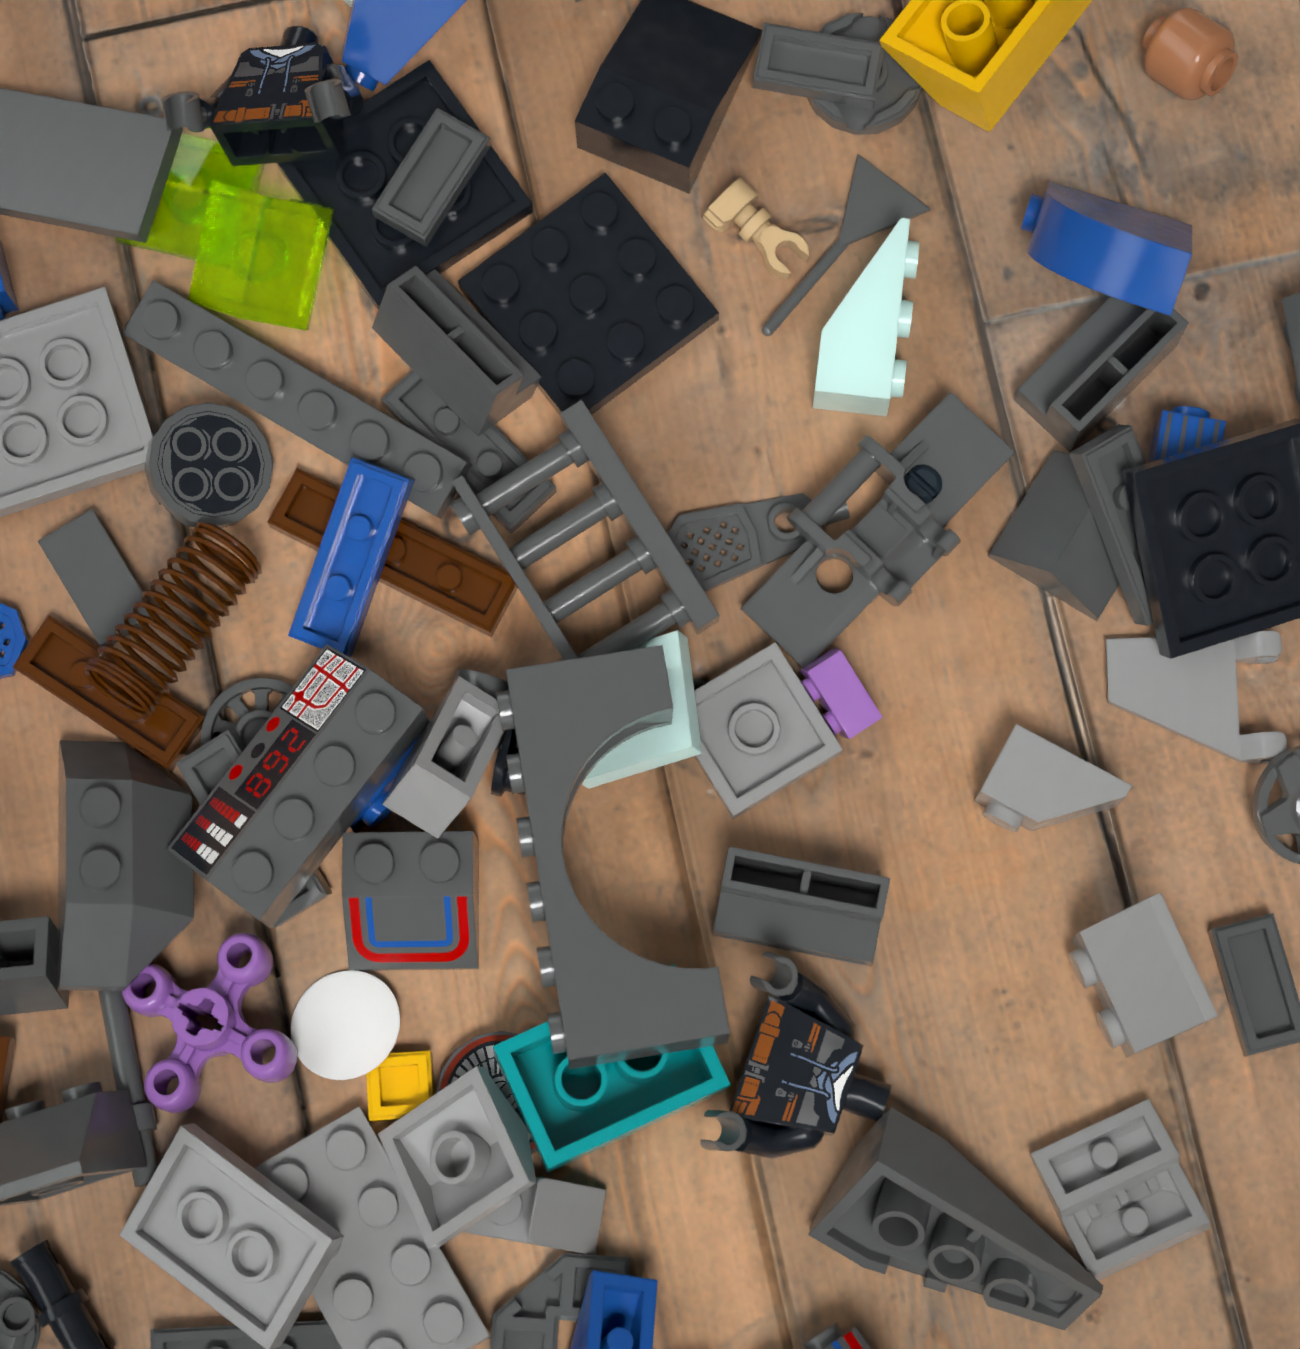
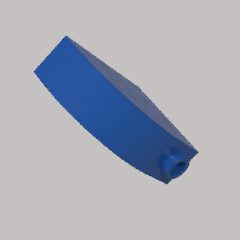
[1021,181,1192,316]

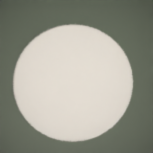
[291,970,400,1080]

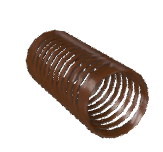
[83,522,262,718]

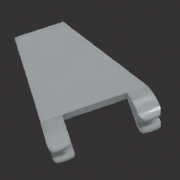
[1106,631,1287,764]

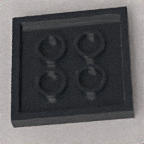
[277,60,534,310]
[458,173,719,416]
[1122,419,1300,659]

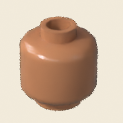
[1143,7,1238,100]

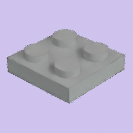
[694,642,843,819]

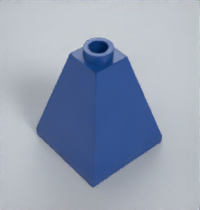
[341,0,467,91]

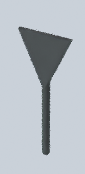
[762,154,930,336]

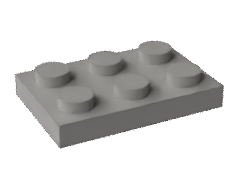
[120,1123,344,1349]

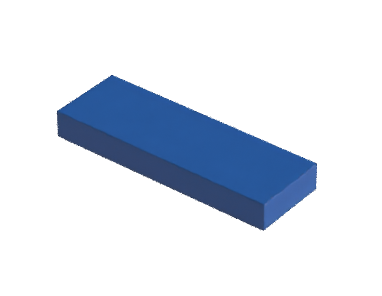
[288,457,415,657]

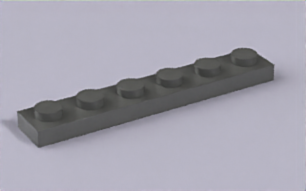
[122,280,472,519]

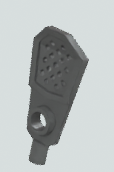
[668,493,850,592]

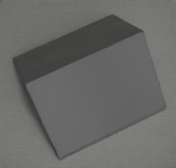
[988,450,1119,621]

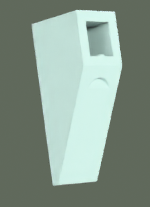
[813,218,920,417]

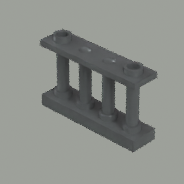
[450,400,720,662]

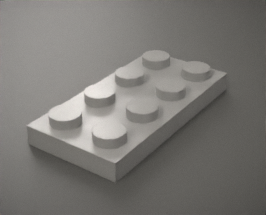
[255,1106,491,1349]

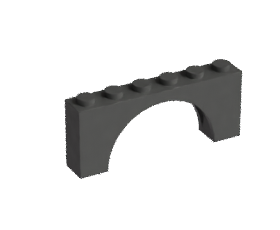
[496,645,730,1069]

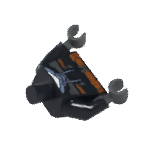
[162,26,364,166]
[700,951,891,1159]

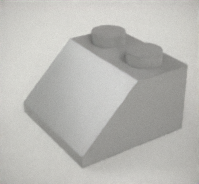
[1069,893,1218,1058]

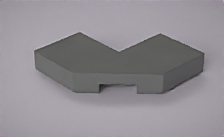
[490,1253,630,1349]

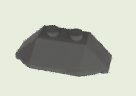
[58,740,194,991]

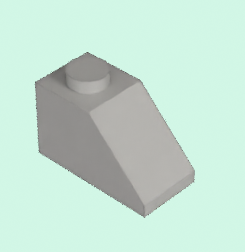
[382,676,504,839]
[975,724,1132,832]

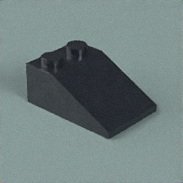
[575,0,762,194]

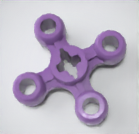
[122,932,297,1113]

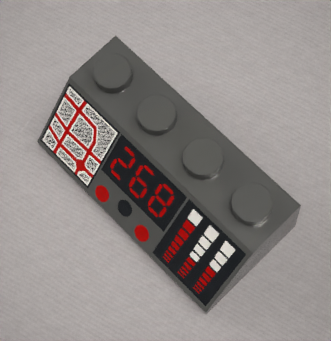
[166,644,429,929]

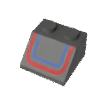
[342,831,479,971]

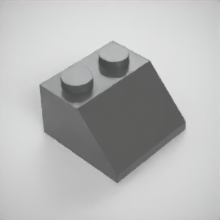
[0,1082,147,1206]

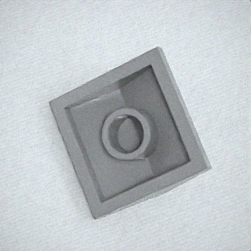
[378,1066,536,1250]

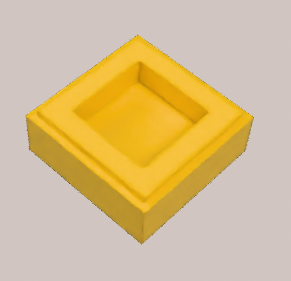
[366,1050,435,1122]

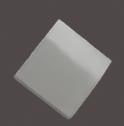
[1031,1099,1210,1281]

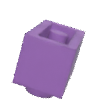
[800,649,883,739]

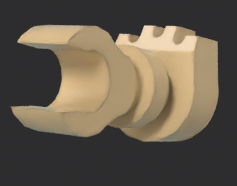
[702,177,809,280]

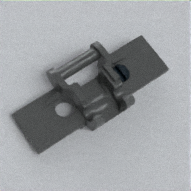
[741,392,1015,668]

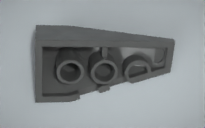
[808,1107,1103,1330]

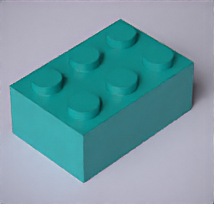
[493,963,731,1173]

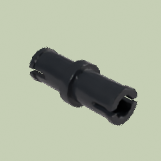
[10,1240,113,1349]

